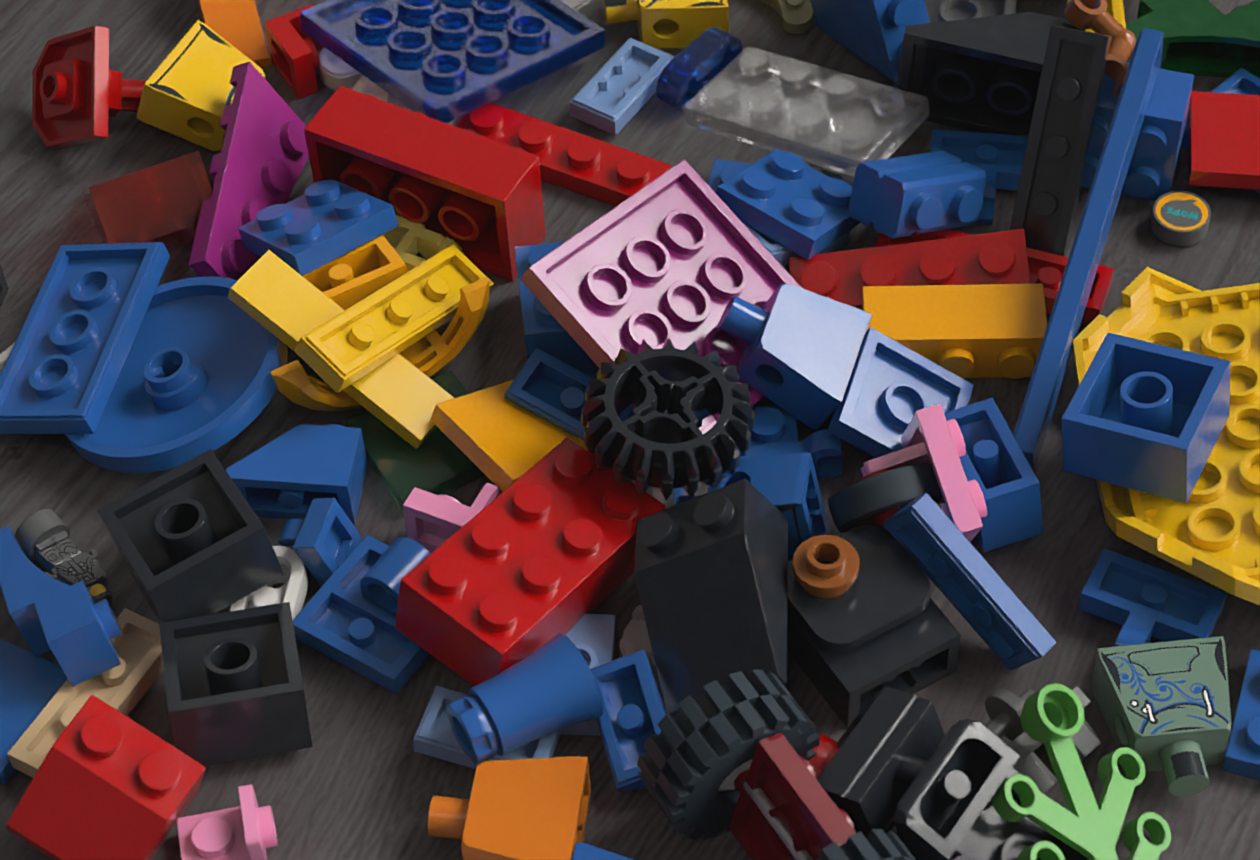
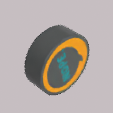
[1150,191,1211,246]

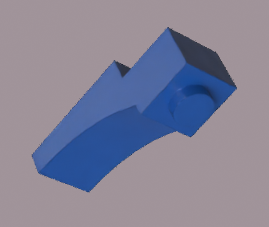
[0,526,122,687]

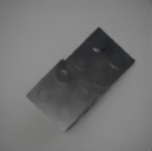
[814,686,1088,860]

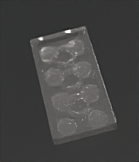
[684,46,930,177]

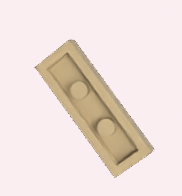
[7,608,164,778]

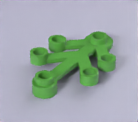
[991,683,1171,860]

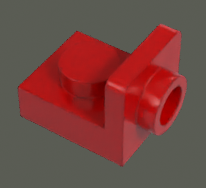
[265,5,323,99]

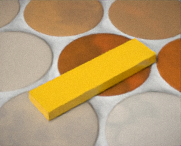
[294,244,494,393]
[227,250,454,449]

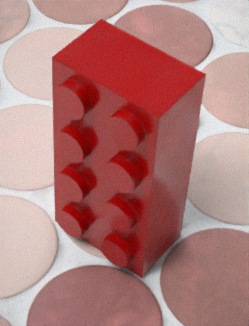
[304,86,546,282]
[395,437,666,686]

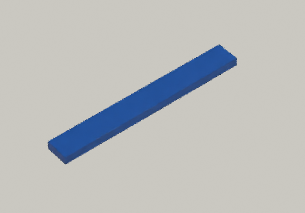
[1013,28,1164,473]

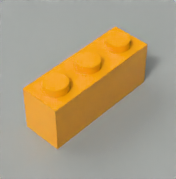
[862,284,1047,379]

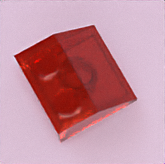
[82,151,213,244]

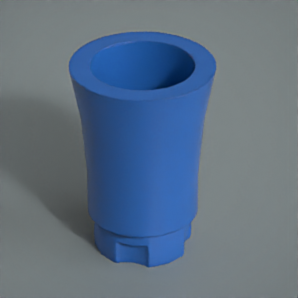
[446,633,603,764]

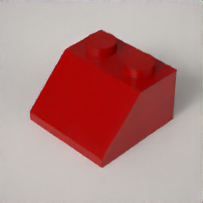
[5,694,206,860]

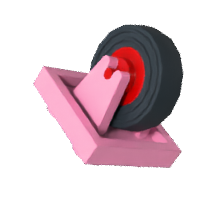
[828,404,987,542]

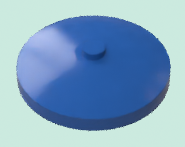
[65,276,288,473]

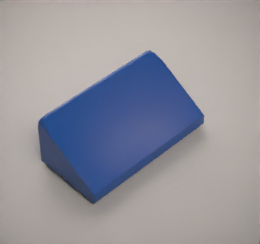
[504,348,635,441]
[590,649,667,792]

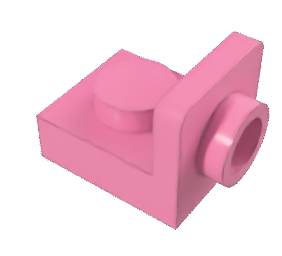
[403,483,500,552]
[177,784,278,860]

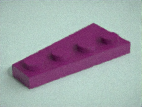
[189,61,309,281]

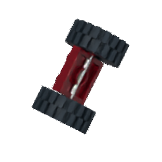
[637,669,915,860]

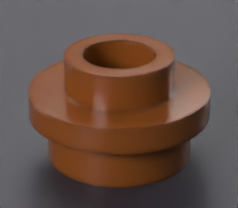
[793,535,860,599]

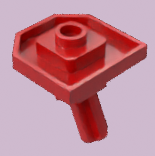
[32,25,147,149]

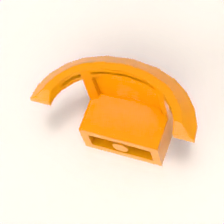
[270,235,490,412]

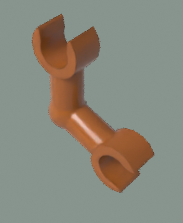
[1063,0,1136,98]

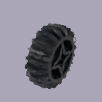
[581,337,755,501]

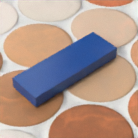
[883,492,1056,670]

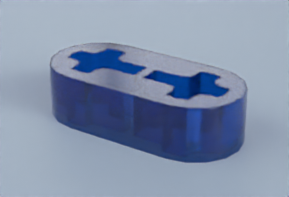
[656,27,743,112]

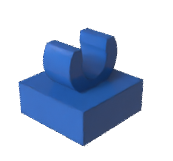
[278,498,362,587]

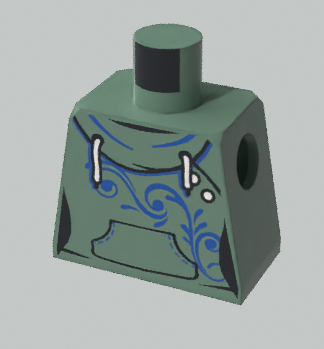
[1091,636,1231,797]

